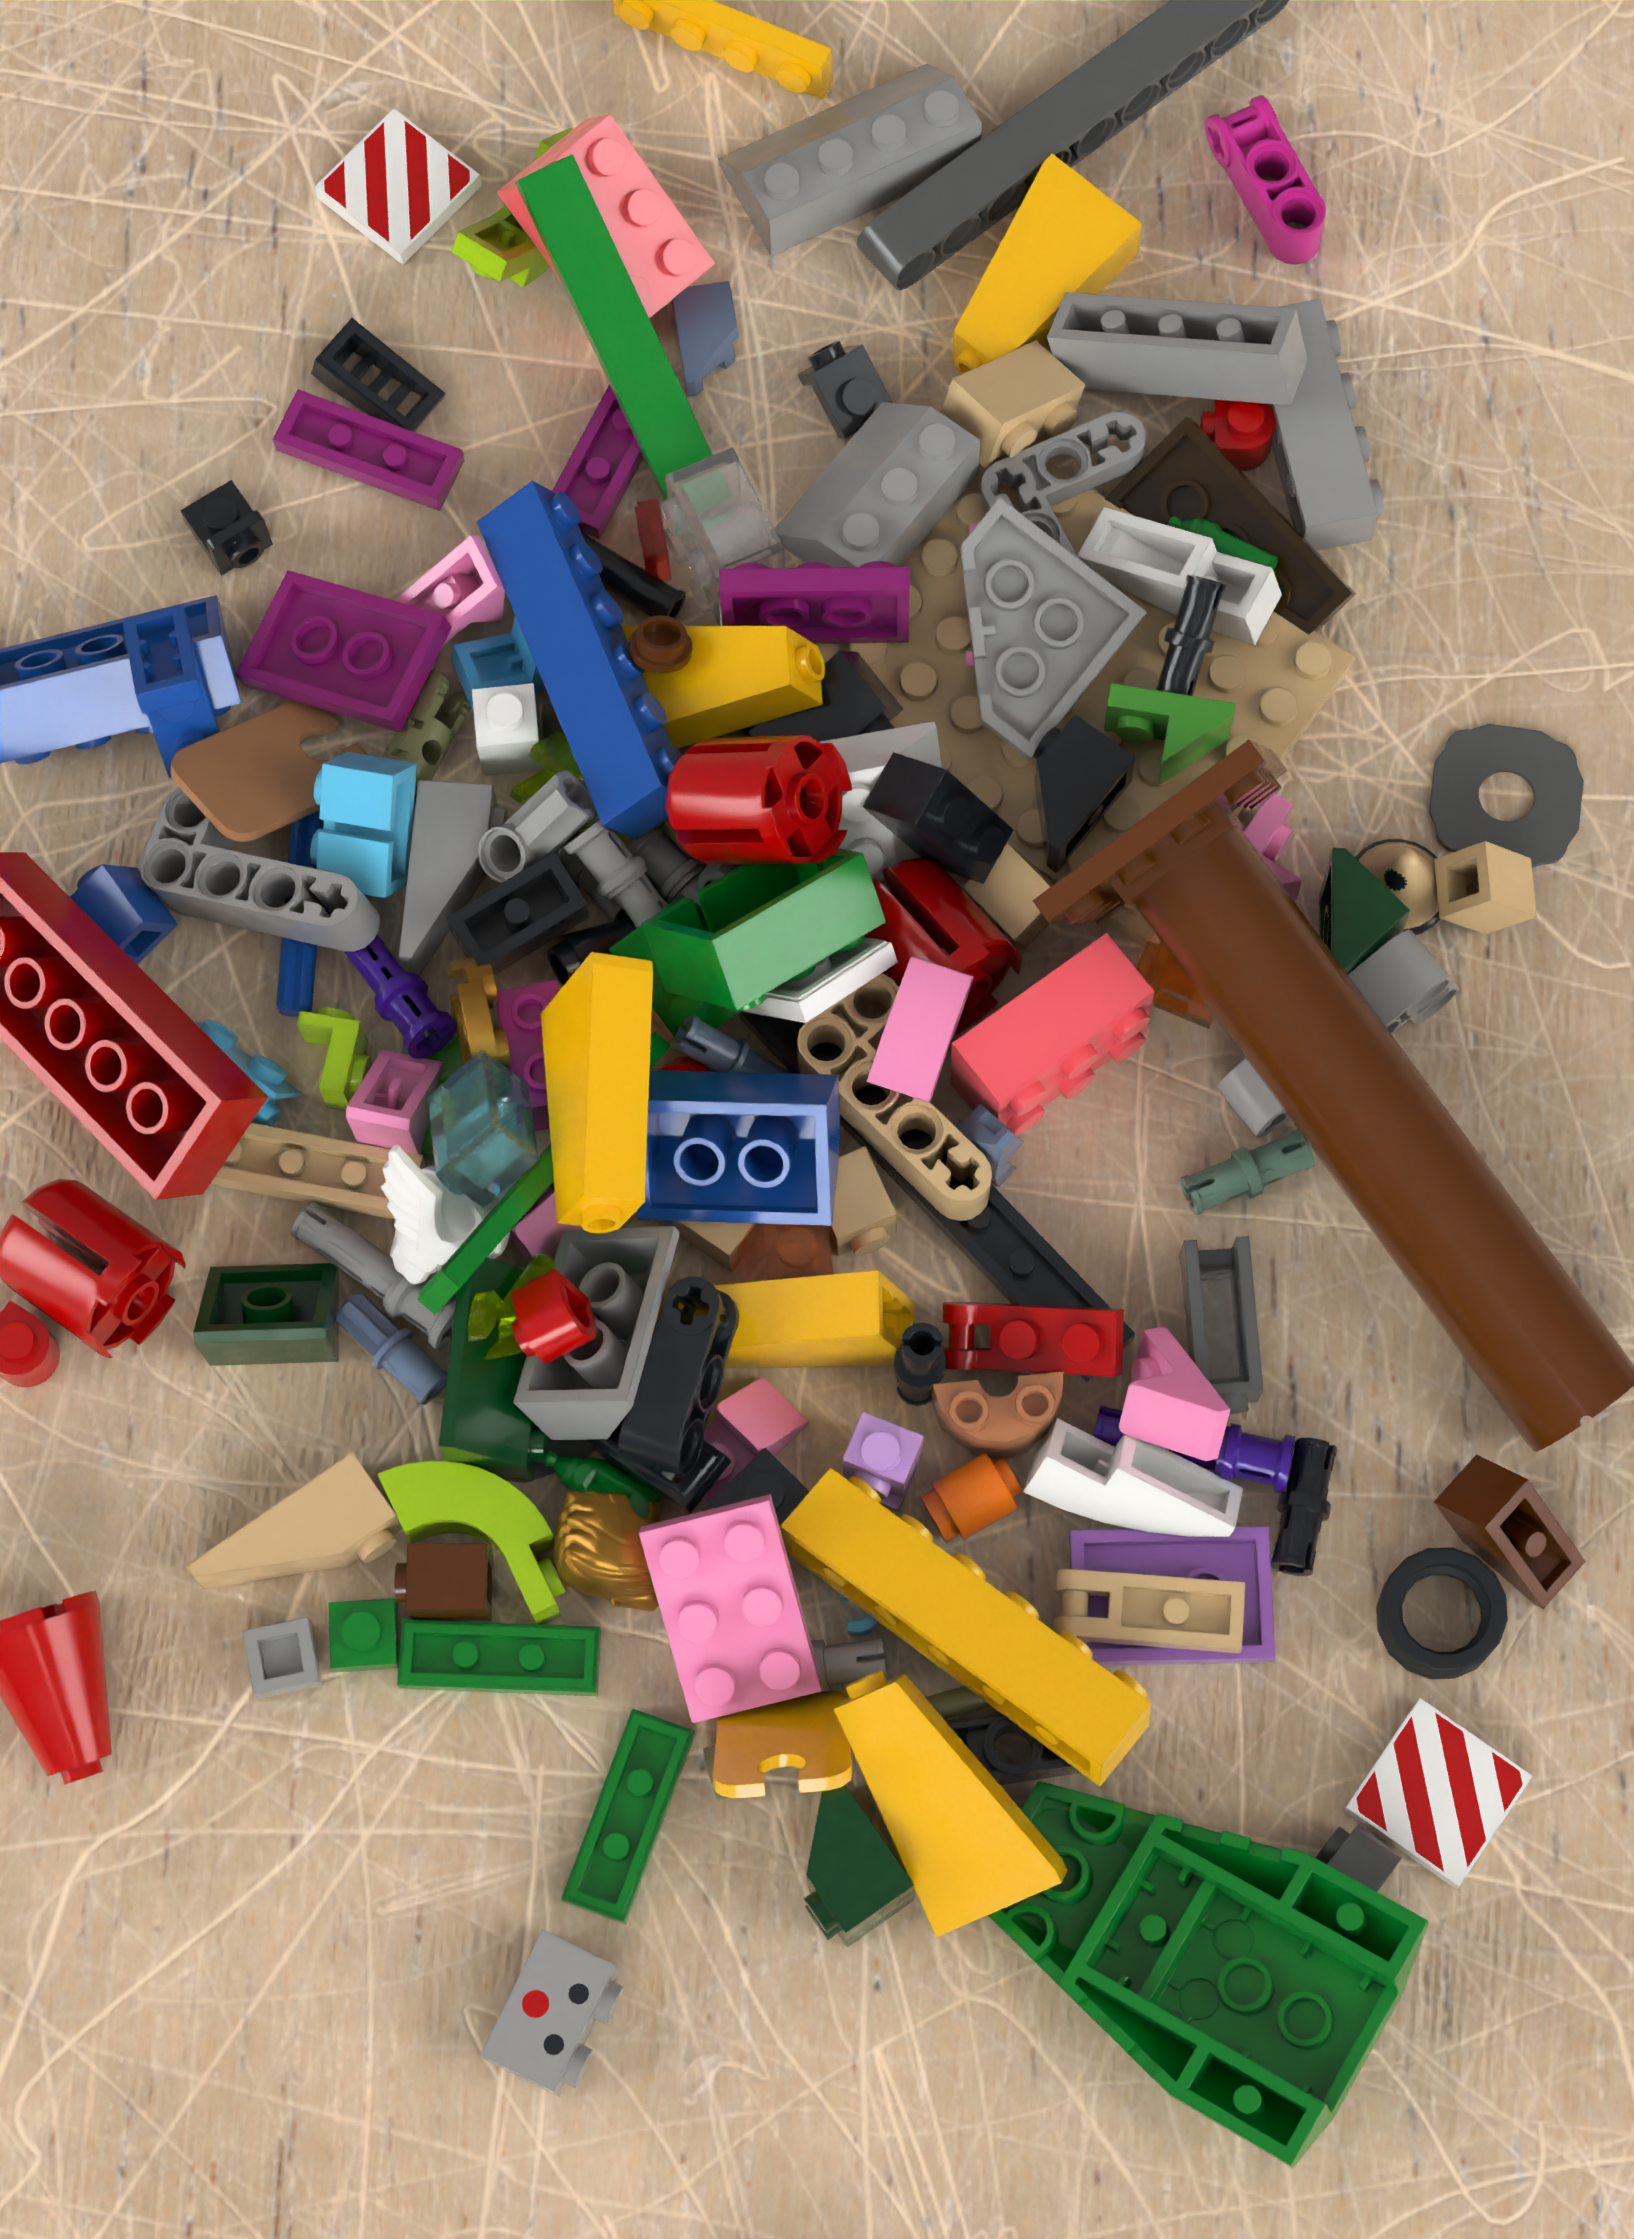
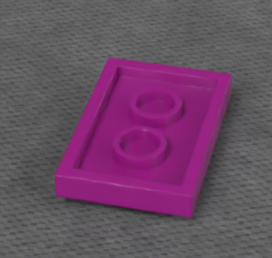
[719,561,909,644]
[235,570,452,733]

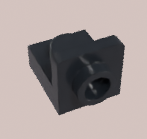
[180,480,273,576]

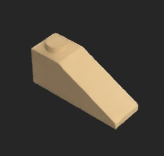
[186,1452,403,1590]

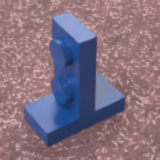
[122,604,221,778]

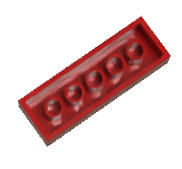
[0,852,268,1200]

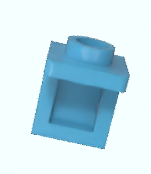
[451,616,543,708]

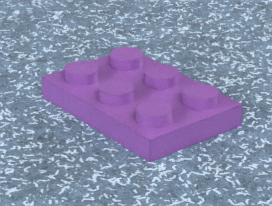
[1069,1526,1276,1666]

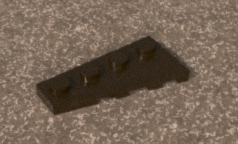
[1104,416,1356,635]

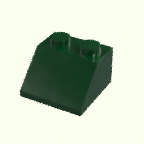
[803,1785,914,1947]

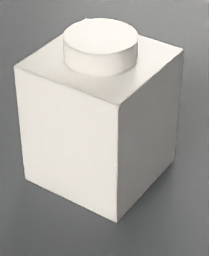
[472,683,545,776]

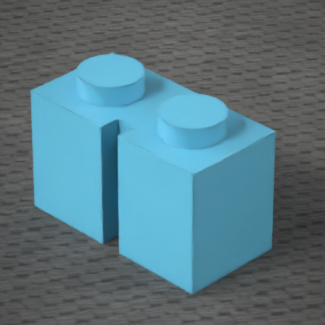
[310,752,417,898]

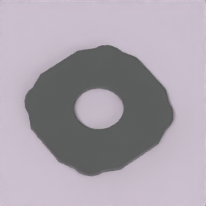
[1429,724,1584,868]

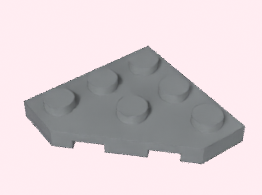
[960,497,1147,762]

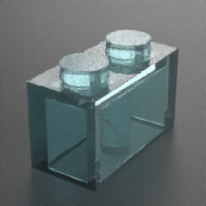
[428,1049,539,1208]

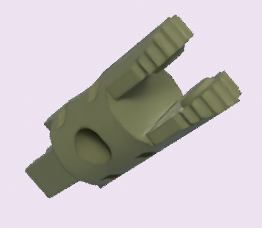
[382,668,471,805]

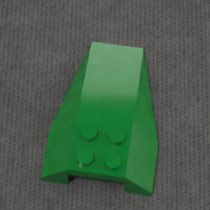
[987,1781,1429,2168]

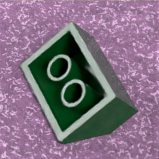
[439,1258,549,1481]

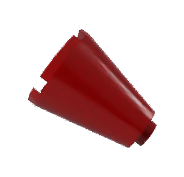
[0,1591,112,1785]

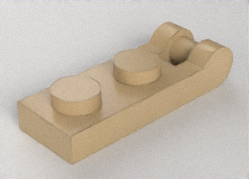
[1053,1569,1245,1653]

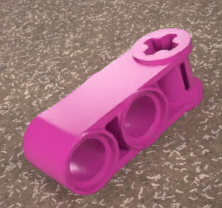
[1205,95,1326,265]

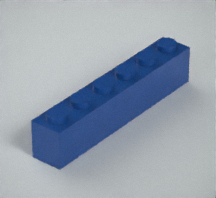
[477,481,682,840]

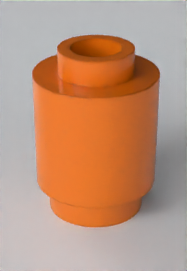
[920,1452,1022,1543]

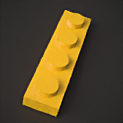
[613,0,833,99]

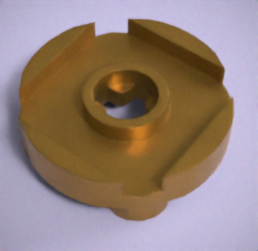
[447,957,511,1088]

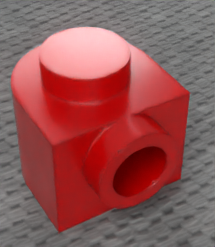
[1200,399,1276,471]
[511,1269,597,1363]
[0,1300,60,1387]

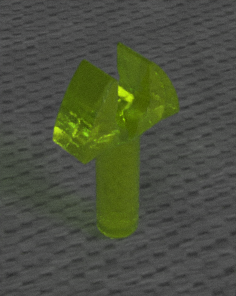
[468,1254,556,1360]

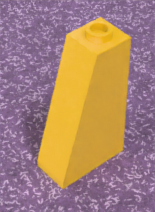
[953,154,1142,375]
[621,626,825,748]
[541,952,653,1233]
[649,1270,915,1368]
[834,1670,1068,1937]

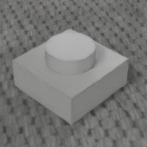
[243,1617,323,1700]

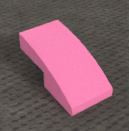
[867,956,974,1102]

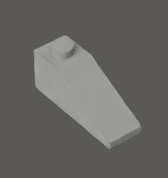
[399,780,508,975]

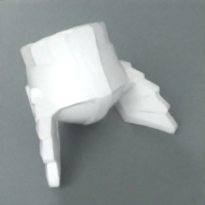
[381,1112,524,1284]

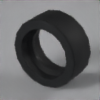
[1376,1547,1508,1679]

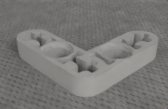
[981,411,1146,558]

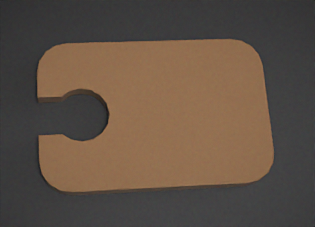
[170,700,369,842]

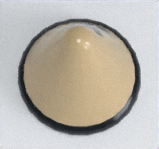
[1355,839,1440,935]

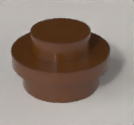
[629,615,692,674]

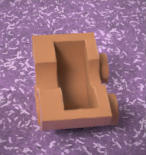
[932,1371,1064,1459]

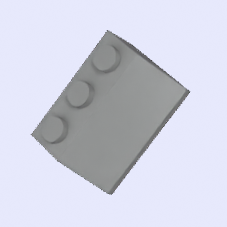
[770,402,980,568]
[513,1226,680,1440]

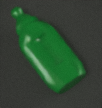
[1168,515,1278,571]
[543,1451,661,1519]

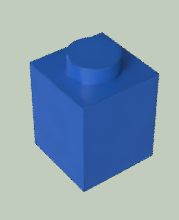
[70,864,178,965]

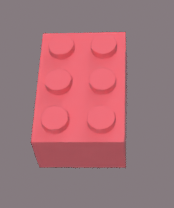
[497,114,715,318]
[950,933,1154,1135]

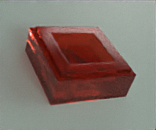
[634,499,672,581]

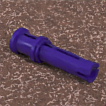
[325,907,457,1059]
[1094,1405,1296,1494]

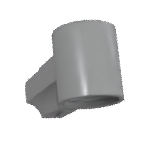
[478,770,597,882]

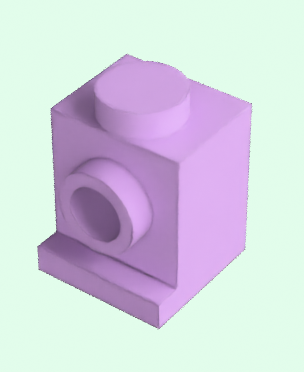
[842,1412,924,1512]

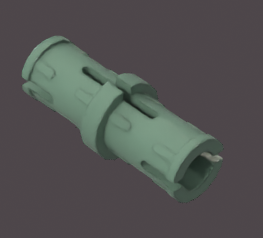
[1180,1129,1314,1216]

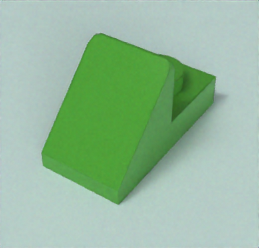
[1104,683,1236,784]

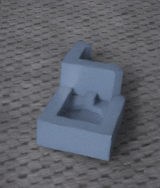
[672,281,738,397]
[954,1104,1024,1187]

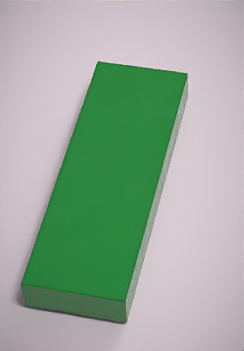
[397,1619,601,1697]
[561,1708,696,1925]

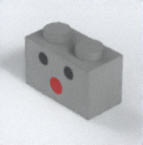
[480,1929,624,2097]

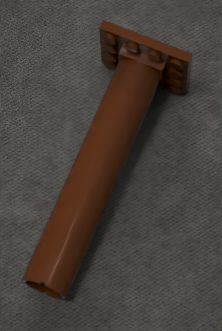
[1033,740,1634,1452]

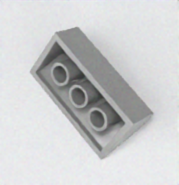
[718,64,982,257]

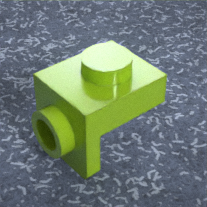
[296,1007,372,1111]

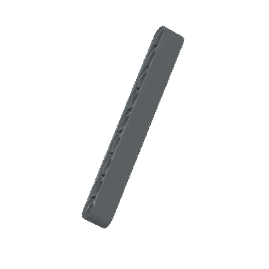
[857,0,1289,290]

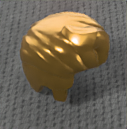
[553,1490,661,1612]

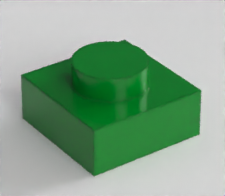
[329,1598,399,1673]

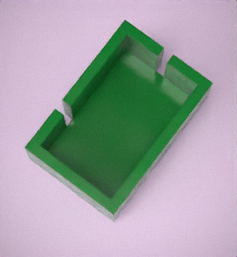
[641,848,886,1012]

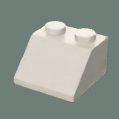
[820,721,942,881]

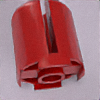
[665,735,852,865]
[864,857,1023,1035]
[0,1179,186,1359]

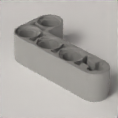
[140,786,381,952]
[1217,930,1459,1138]

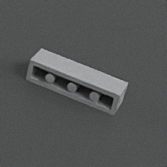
[1047,292,1308,405]
[1269,299,1384,551]

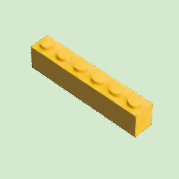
[780,1468,1151,1787]

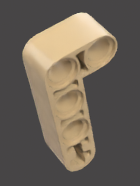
[797,973,992,1221]

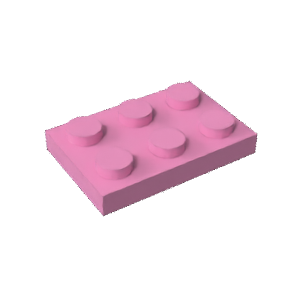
[639,1494,823,1723]

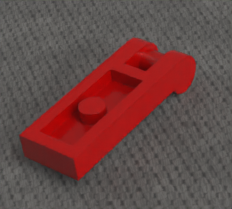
[942,1302,1124,1377]

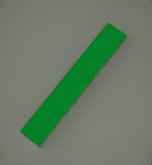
[515,154,730,519]
[417,1031,671,1315]

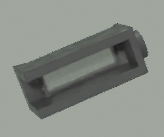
[1179,1236,1264,1415]

